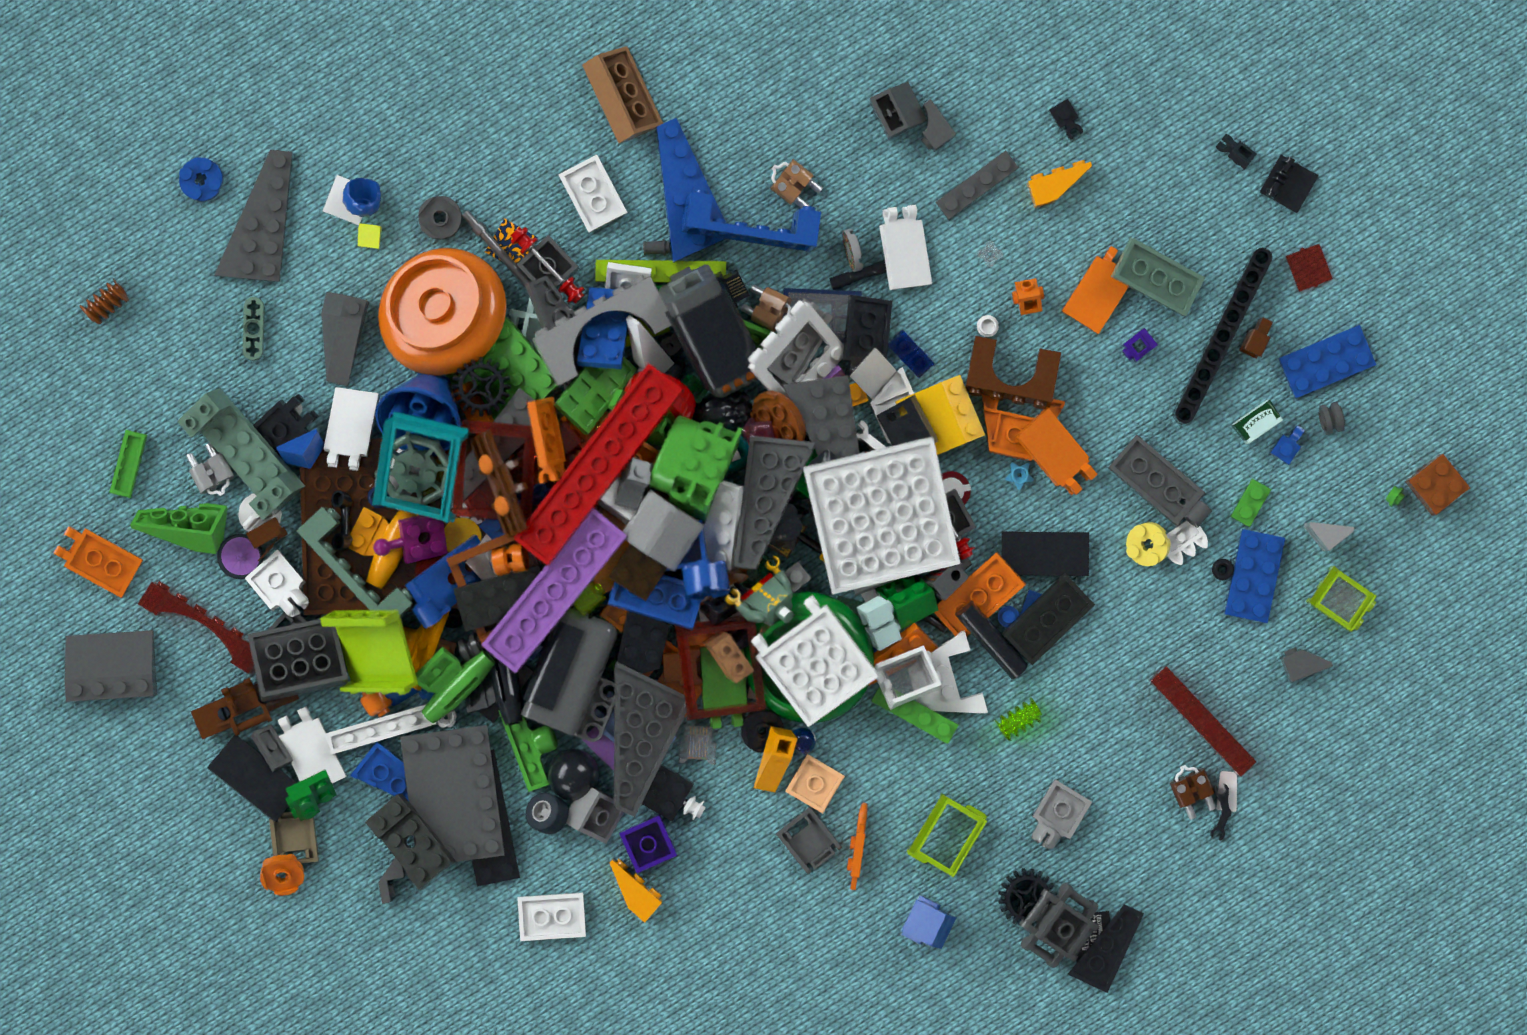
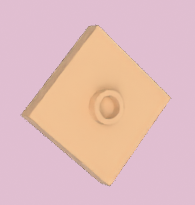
[785,754,845,814]

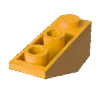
[1027,160,1092,208]
[754,726,798,792]
[610,858,663,922]

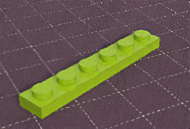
[595,260,726,283]

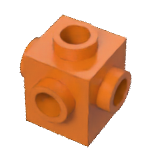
[1012,278,1044,315]

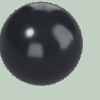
[547,749,600,801]

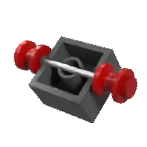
[510,227,585,304]

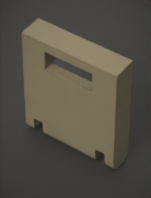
[269,812,319,864]

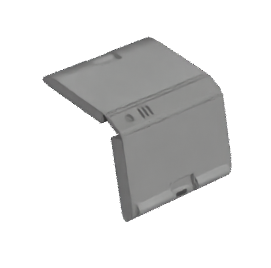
[623,490,705,571]

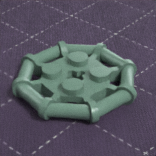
[374,432,449,505]

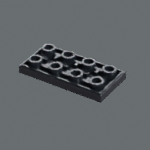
[1001,531,1089,576]
[207,735,296,823]

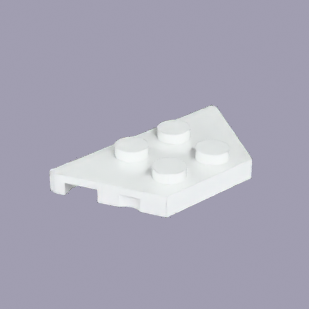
[870,367,914,443]

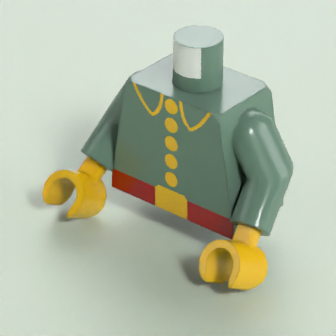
[725,556,794,625]

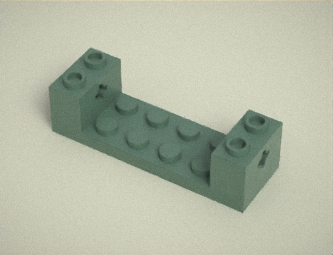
[177,388,305,520]
[297,507,416,618]

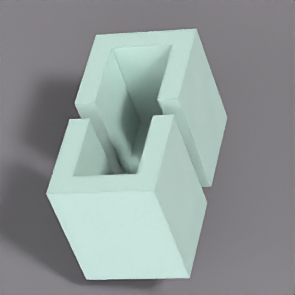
[857,596,902,651]

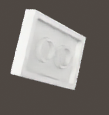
[559,155,627,233]
[517,892,586,941]

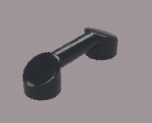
[331,490,353,551]

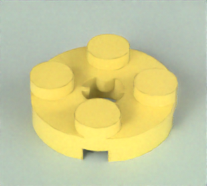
[1126,522,1171,566]

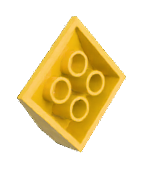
[895,375,985,455]

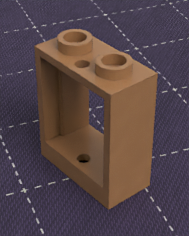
[703,630,754,683]

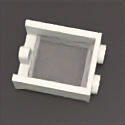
[874,646,942,710]

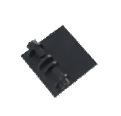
[1260,154,1319,213]

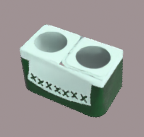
[1231,399,1283,444]

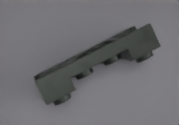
[365,794,456,890]

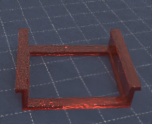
[453,420,536,522]
[675,616,766,720]

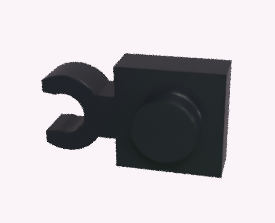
[1049,99,1083,140]

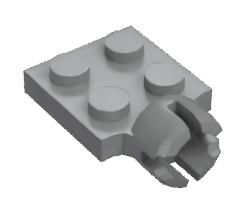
[1032,779,1092,849]

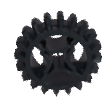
[451,357,511,417]
[998,868,1057,926]

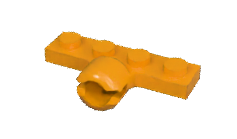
[403,611,450,691]

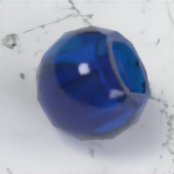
[793,727,816,755]

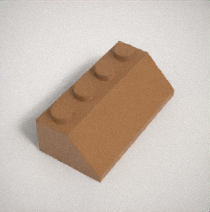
[582,46,663,143]

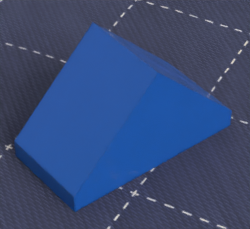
[277,429,324,469]

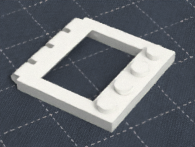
[748,300,844,398]

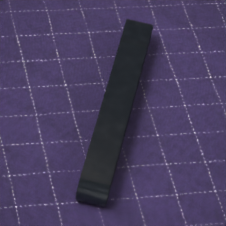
[1173,248,1272,425]

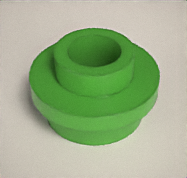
[1386,486,1405,507]

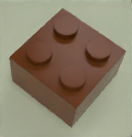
[1405,454,1470,515]

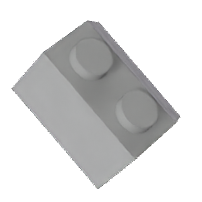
[566,787,624,844]

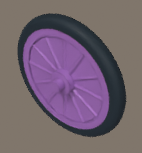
[217,534,264,579]

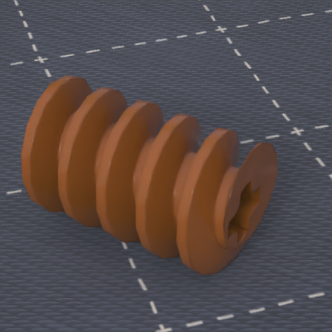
[79,278,129,324]

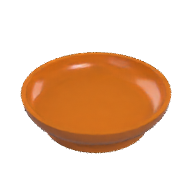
[378,248,506,375]

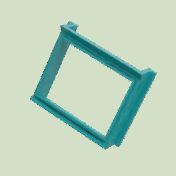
[372,411,469,523]

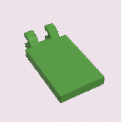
[700,647,747,729]

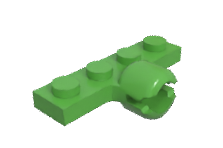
[498,709,558,792]

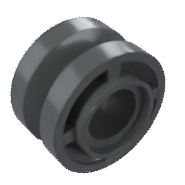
[1318,401,1345,435]
[458,633,486,663]

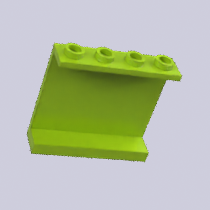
[320,610,418,695]

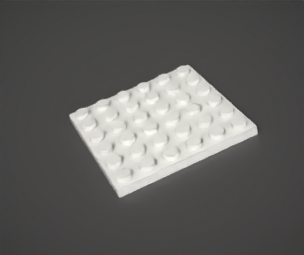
[803,437,960,594]

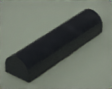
[955,600,1028,679]

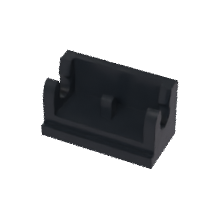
[700,583,747,626]

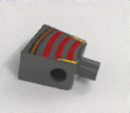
[922,558,972,600]

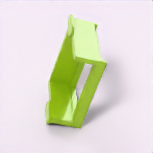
[907,793,987,878]

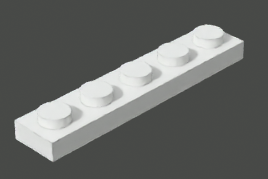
[325,705,437,755]

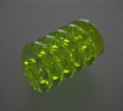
[994,697,1042,741]

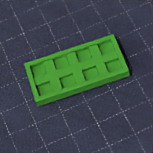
[554,357,637,435]

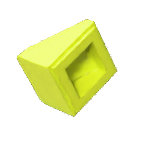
[357,223,382,249]

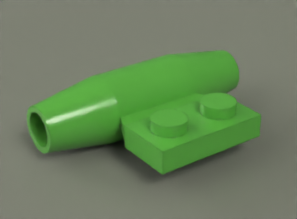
[416,647,495,723]

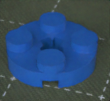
[179,157,224,202]

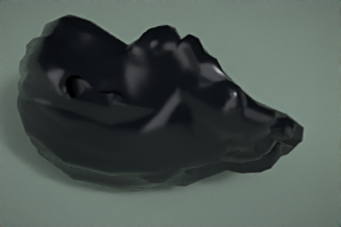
[692,390,753,432]

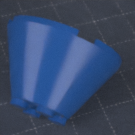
[375,373,461,456]

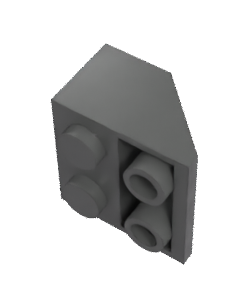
[869,82,927,140]

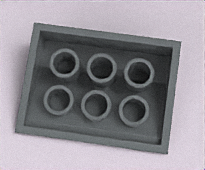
[248,619,348,703]
[64,630,157,702]

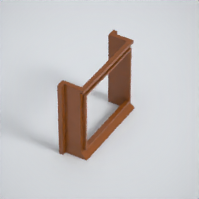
[446,534,535,648]

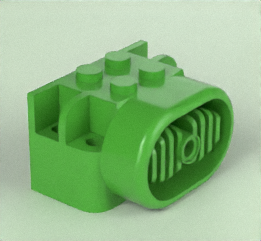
[649,416,742,521]

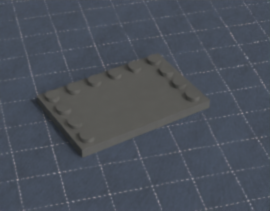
[400,725,505,862]

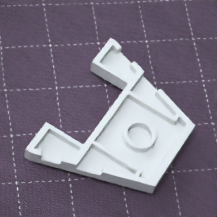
[907,630,988,713]

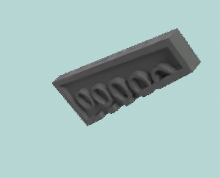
[440,388,535,507]

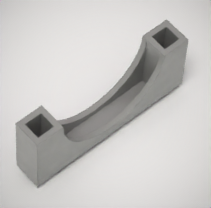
[532,275,671,386]

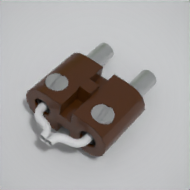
[1170,765,1216,819]

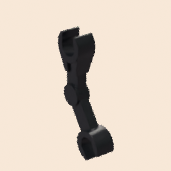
[1210,784,1232,841]

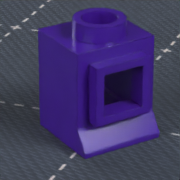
[1122,328,1158,362]

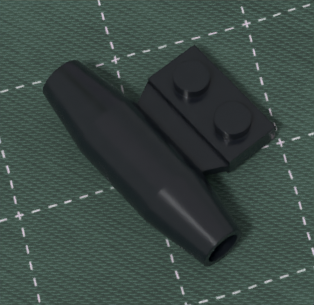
[465,651,522,726]

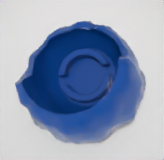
[342,178,381,217]

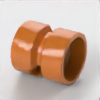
[491,543,529,576]

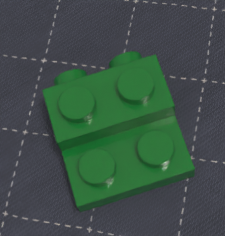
[285,769,337,821]

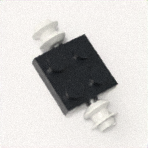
[642,764,706,822]

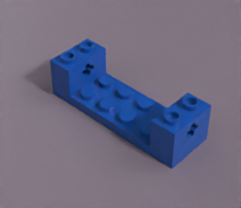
[681,189,821,252]

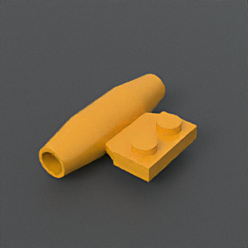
[349,507,419,589]

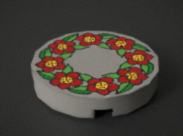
[842,228,863,272]

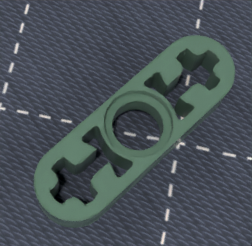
[243,297,265,361]

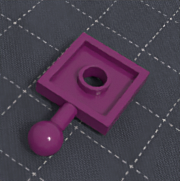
[373,515,448,564]

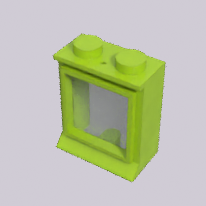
[1306,566,1377,632]

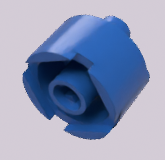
[682,560,729,600]

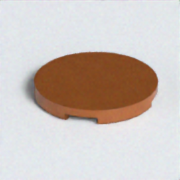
[750,391,806,441]

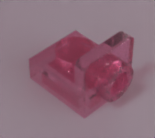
[743,418,775,446]

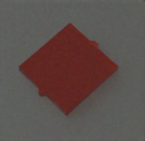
[1285,244,1333,292]

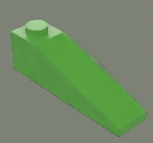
[130,503,228,554]

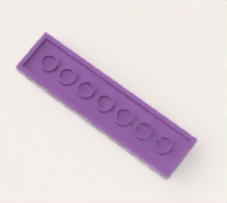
[482,508,627,673]

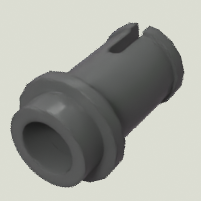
[643,238,671,256]

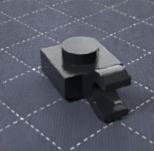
[1216,134,1257,170]

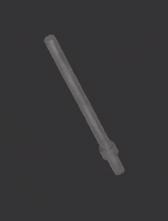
[462,210,531,288]

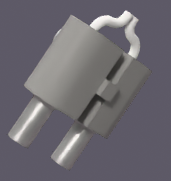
[186,443,235,496]

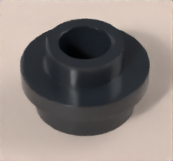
[1212,559,1234,580]

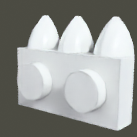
[1166,520,1208,565]

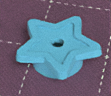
[1005,463,1034,490]

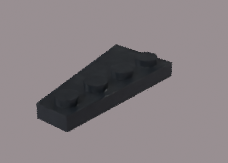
[1068,904,1144,993]

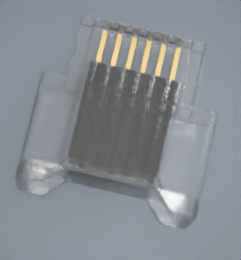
[678,725,717,765]

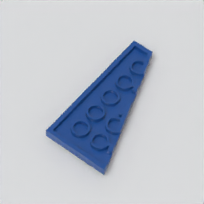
[656,118,725,263]

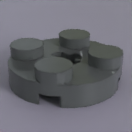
[418,196,462,240]

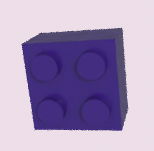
[619,814,677,873]

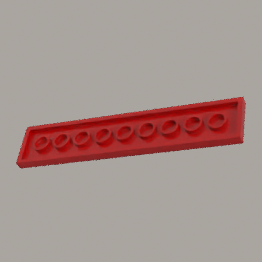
[514,363,684,566]

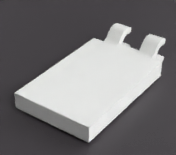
[879,205,932,290]
[324,387,379,471]
[278,706,347,783]

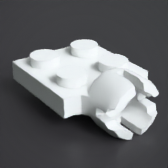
[245,549,309,617]

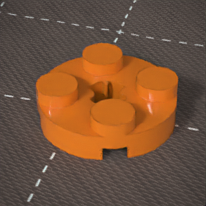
[260,854,304,896]

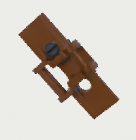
[190,677,300,740]

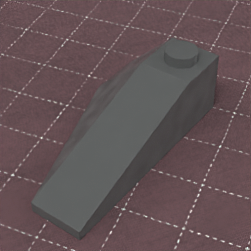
[321,292,369,386]

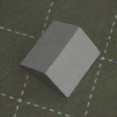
[1304,522,1354,551]

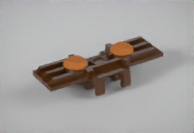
[470,429,528,538]

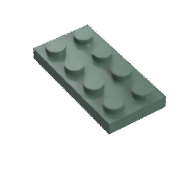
[1111,238,1205,316]

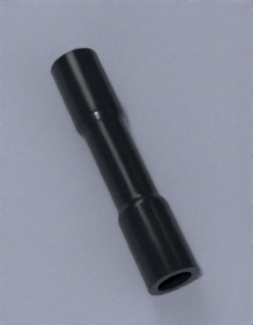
[829,260,887,290]

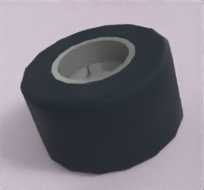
[525,792,568,835]

